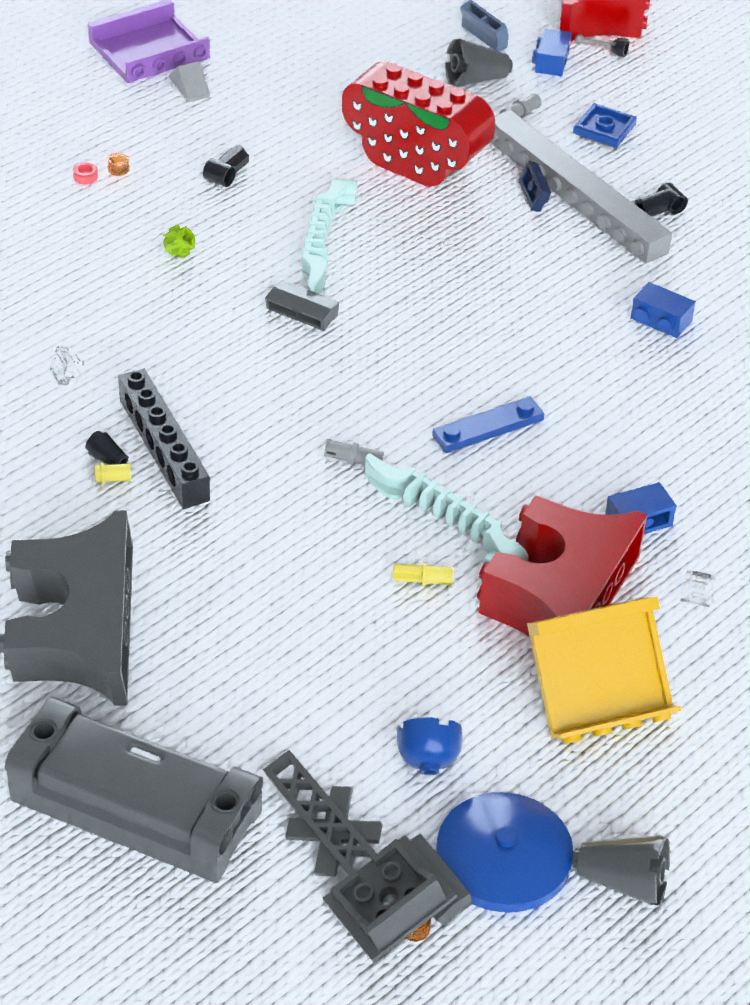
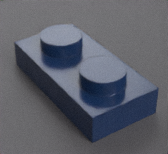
[519,161,551,212]

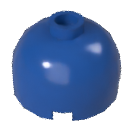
[397,717,463,775]

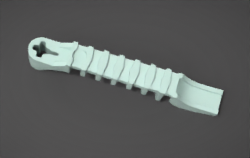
[302,179,357,294]
[364,453,529,564]

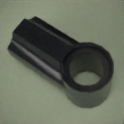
[203,145,249,187]
[635,182,688,217]

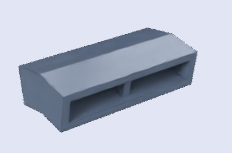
[460,0,509,51]

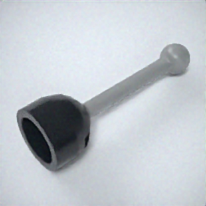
[575,34,630,57]

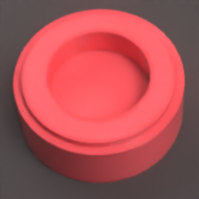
[73,162,98,184]

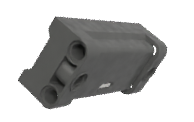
[5,696,264,884]

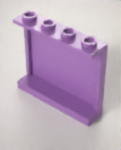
[88,0,210,83]

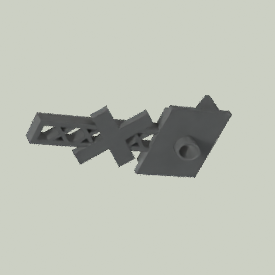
[263,750,458,963]

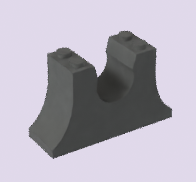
[0,510,133,706]

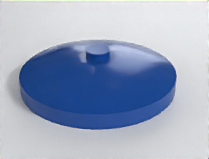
[436,792,573,913]

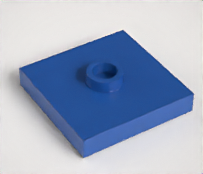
[573,103,637,148]

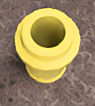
[94,462,131,485]

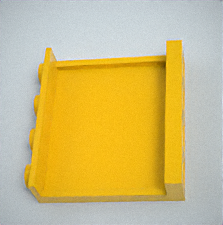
[527,596,682,743]

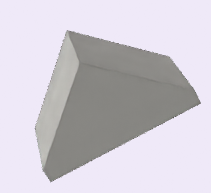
[169,61,210,103]

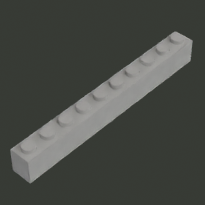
[490,110,672,264]

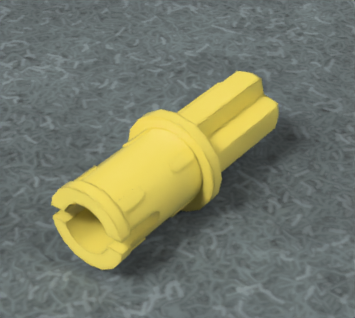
[392,562,453,586]

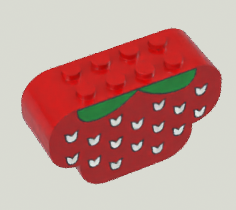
[342,61,495,187]

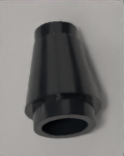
[85,431,129,464]

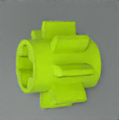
[163,224,195,258]

